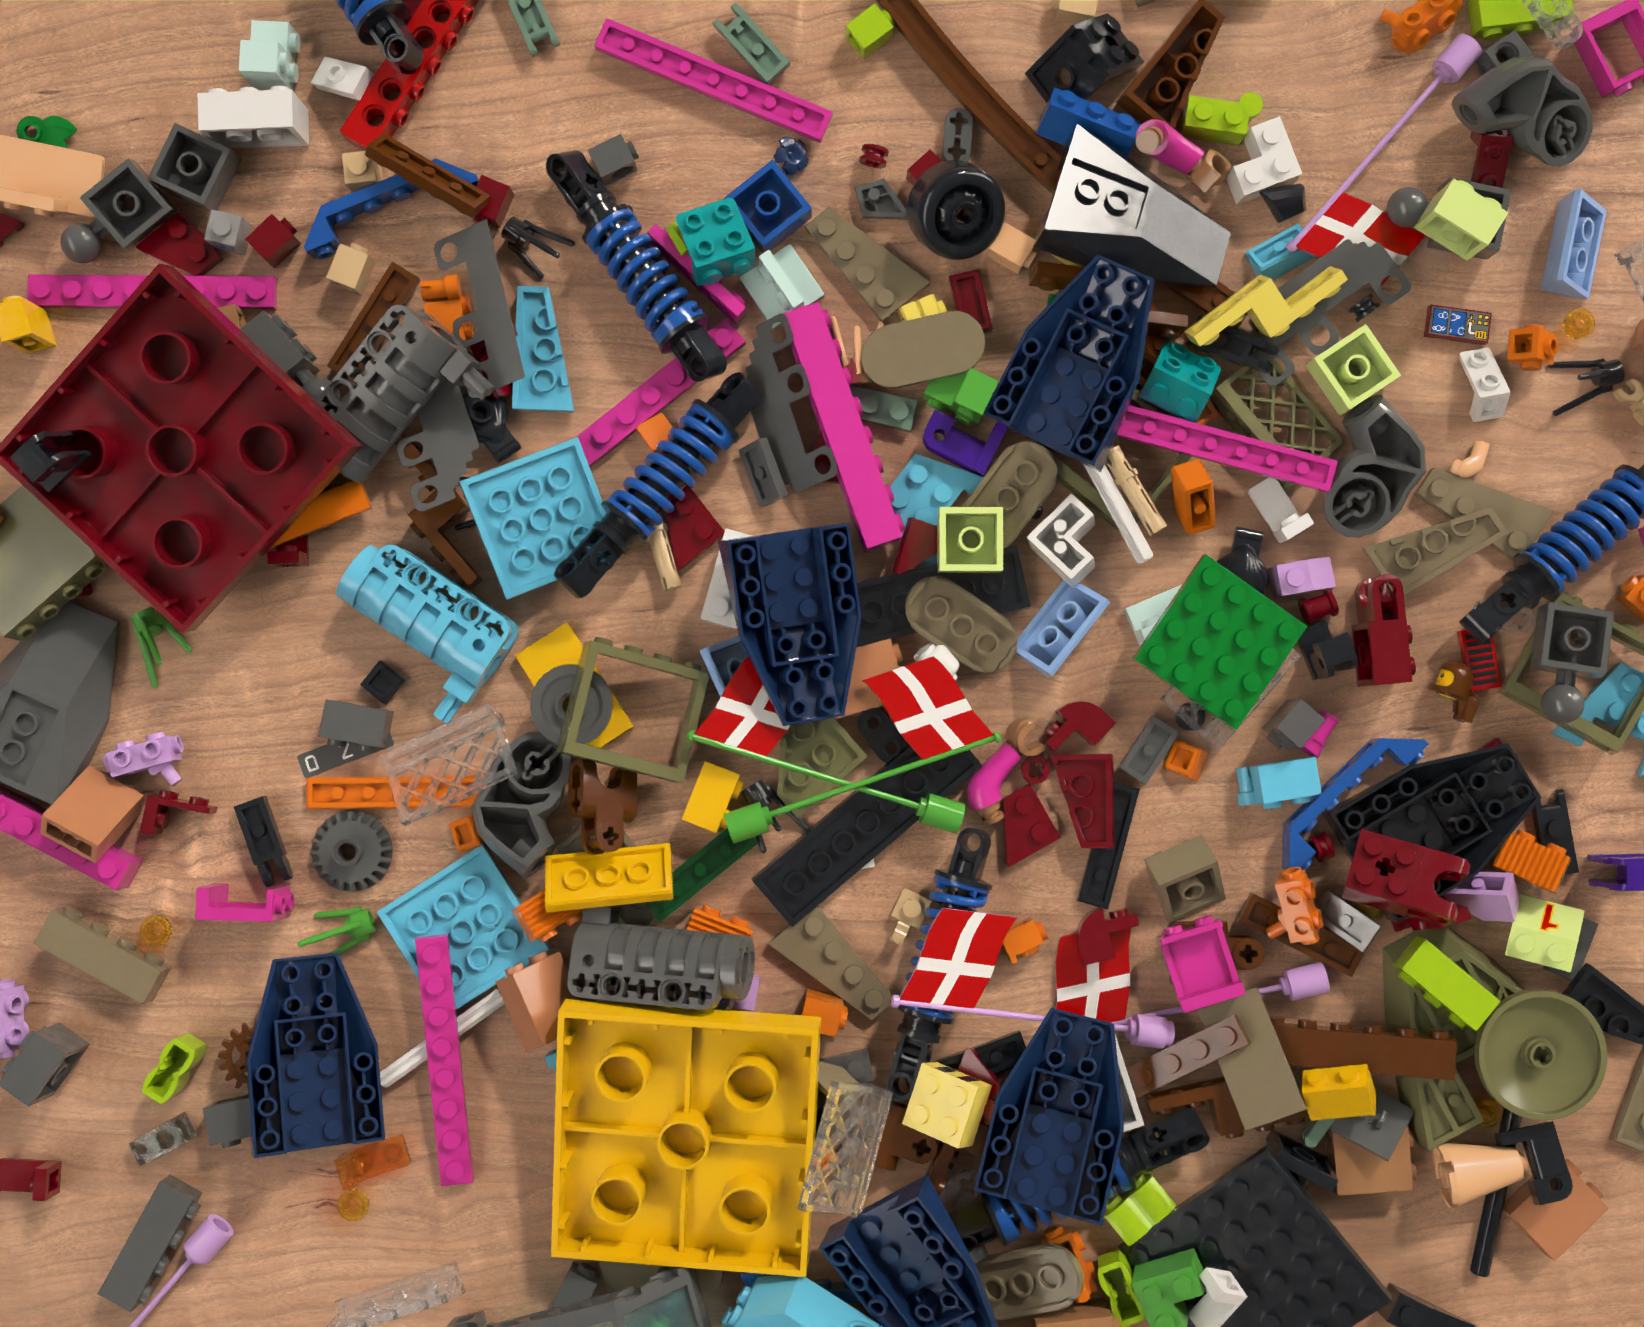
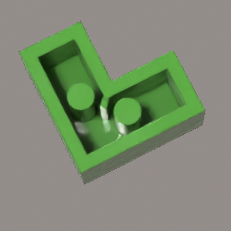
[922,367,999,426]
[1131,1248,1205,1327]

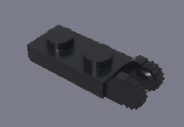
[1186,315,1279,374]
[234,796,293,887]

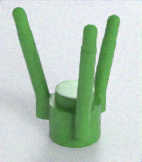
[131,607,192,688]
[297,906,376,955]

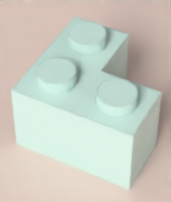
[239,20,300,91]

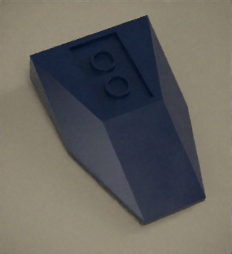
[983,254,1155,472]
[718,523,862,726]
[247,952,385,1158]
[974,1008,1124,1226]
[819,1175,998,1327]

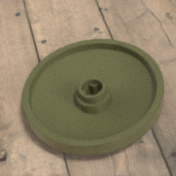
[1474,989,1607,1121]

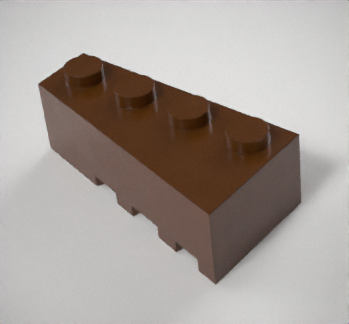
[1116,0,1225,129]

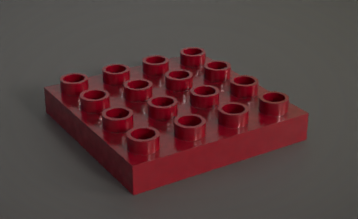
[0,264,363,634]

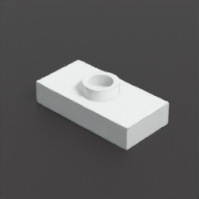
[311,56,374,101]

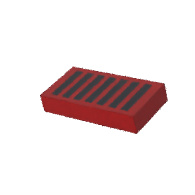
[1457,630,1502,692]

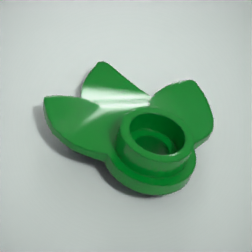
[16,115,77,148]

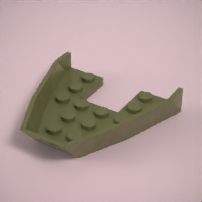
[1383,927,1526,1151]

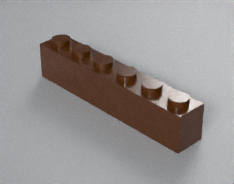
[1270,1016,1457,1081]

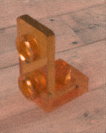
[334,1134,411,1191]

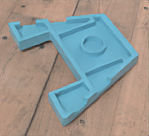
[890,453,984,568]
[1552,663,1644,778]

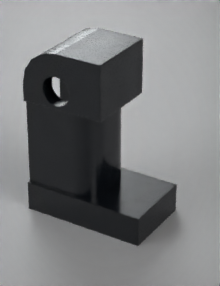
[10,430,92,492]
[1297,620,1358,680]
[1494,1121,1573,1205]

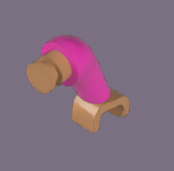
[1136,119,1231,192]
[967,717,1046,825]

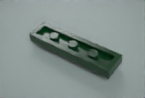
[645,828,759,922]

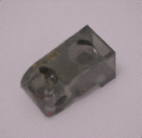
[129,1112,197,1166]

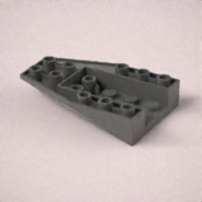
[0,601,119,804]

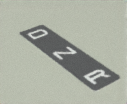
[297,733,394,778]

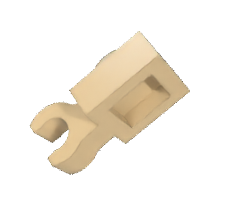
[1613,378,1644,426]
[889,887,932,946]

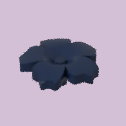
[773,137,808,175]

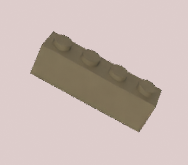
[33,906,172,1004]

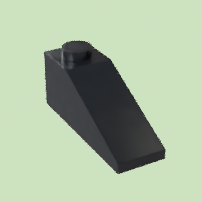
[1377,1283,1476,1327]

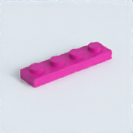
[647,224,746,325]

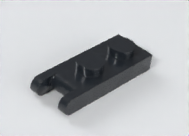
[1532,789,1579,875]

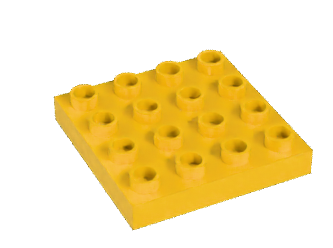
[551,999,821,1277]

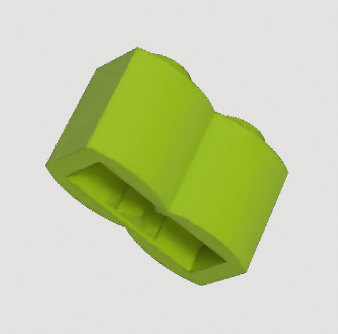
[142,1033,207,1104]
[1104,1173,1177,1246]
[1098,1248,1145,1327]

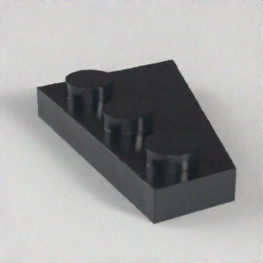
[1562,963,1644,1045]

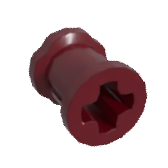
[1298,589,1339,625]

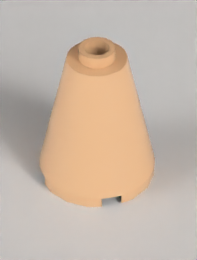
[1432,1143,1528,1208]

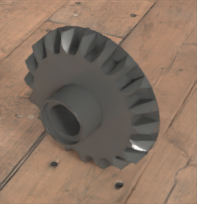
[530,664,613,744]
[310,810,393,892]

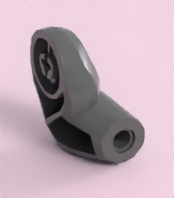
[1452,56,1593,167]
[1322,395,1427,538]
[471,731,571,879]

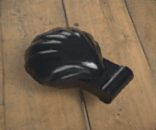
[462,392,521,464]
[1216,526,1269,594]

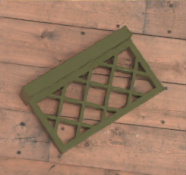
[1210,357,1344,491]

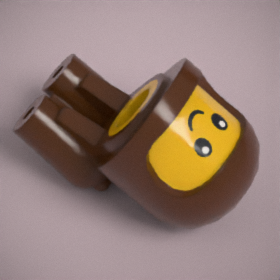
[1428,661,1480,723]

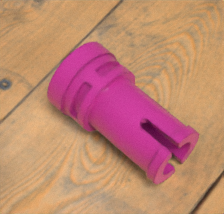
[1300,710,1339,759]

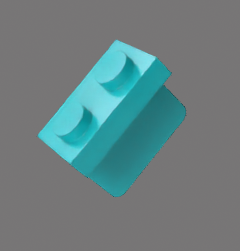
[676,198,755,286]
[1139,341,1221,423]

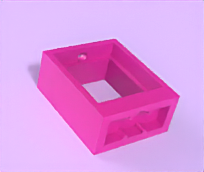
[1569,0,1644,98]

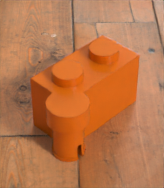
[420,274,475,354]

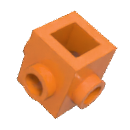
[1507,324,1558,371]

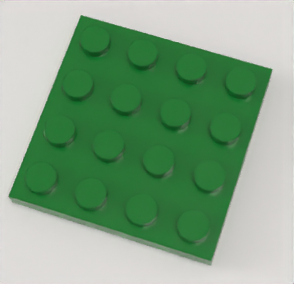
[1132,554,1307,730]

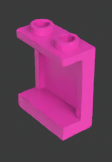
[195,883,294,922]
[1158,915,1246,1013]

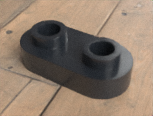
[857,708,906,763]

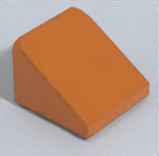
[635,412,673,453]
[1163,739,1209,782]
[449,815,485,852]

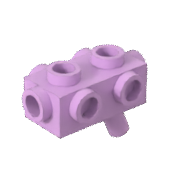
[103,732,184,787]
[0,979,29,1058]

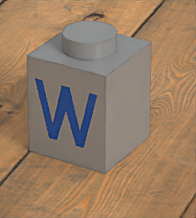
[204,209,253,255]

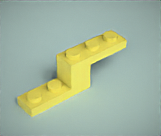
[1184,266,1348,347]

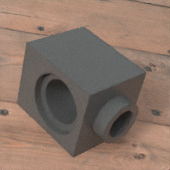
[1475,30,1533,76]
[588,134,639,186]
[552,1262,601,1307]

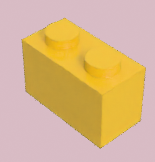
[0,296,57,354]
[682,761,744,833]
[1302,1064,1376,1121]

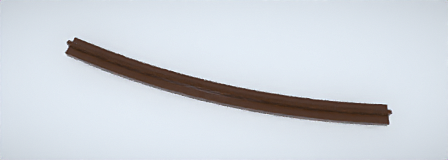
[876,0,1248,329]

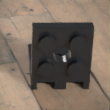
[1025,13,1144,103]

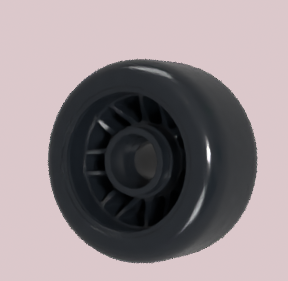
[907,160,1005,260]

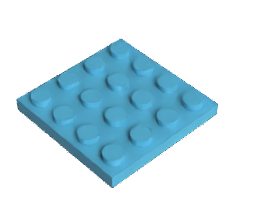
[459,437,606,599]
[377,844,550,1009]

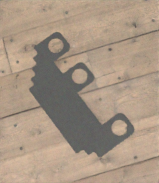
[1250,239,1411,386]
[745,313,838,493]
[396,379,480,512]

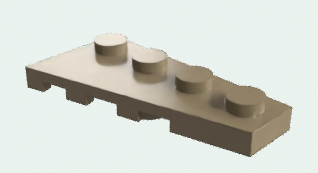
[805,207,930,322]
[1413,468,1554,561]
[1363,507,1509,596]
[768,906,892,1020]

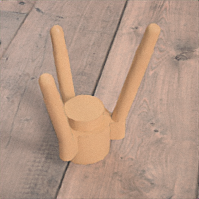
[830,316,884,385]

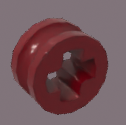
[859,144,889,168]
[1020,756,1050,784]
[1308,831,1335,863]

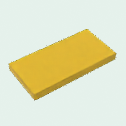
[515,622,634,748]
[545,843,674,913]

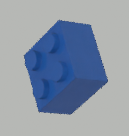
[724,160,812,254]

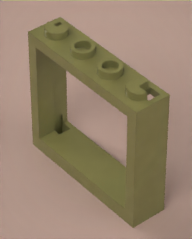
[1041,389,1192,532]
[1498,592,1644,755]
[556,637,710,783]

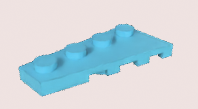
[512,286,575,413]

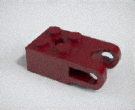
[1351,574,1416,687]
[1342,829,1470,926]

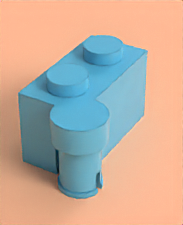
[1235,757,1322,809]

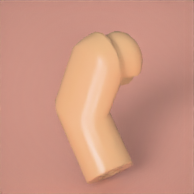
[1450,441,1490,479]

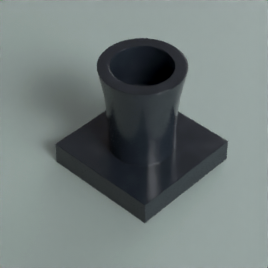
[1266,1129,1338,1192]

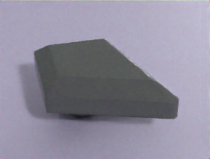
[855,179,908,220]

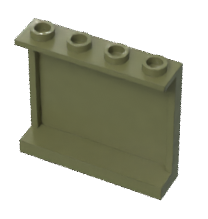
[0,485,109,642]

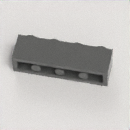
[98,1175,203,1312]

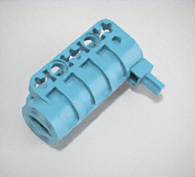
[336,545,519,724]

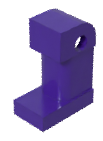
[923,410,1008,477]
[1588,853,1644,891]

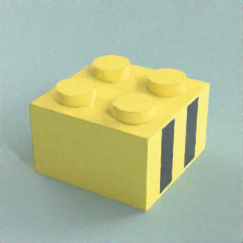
[902,1062,992,1148]

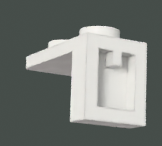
[1459,347,1511,422]
[1248,477,1314,543]
[1188,1267,1248,1327]

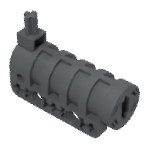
[316,305,494,483]
[567,906,755,1011]

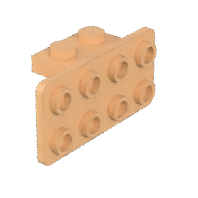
[0,135,105,217]

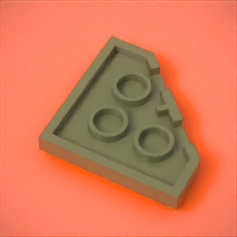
[777,718,868,818]

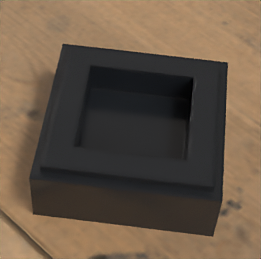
[360,661,405,704]

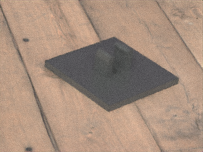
[1329,1089,1415,1162]

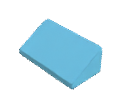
[1245,223,1315,280]

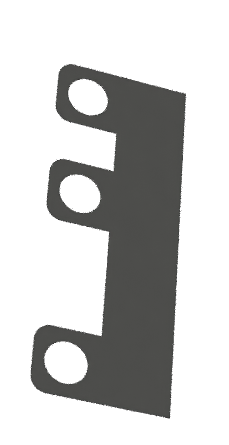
[434,219,525,398]

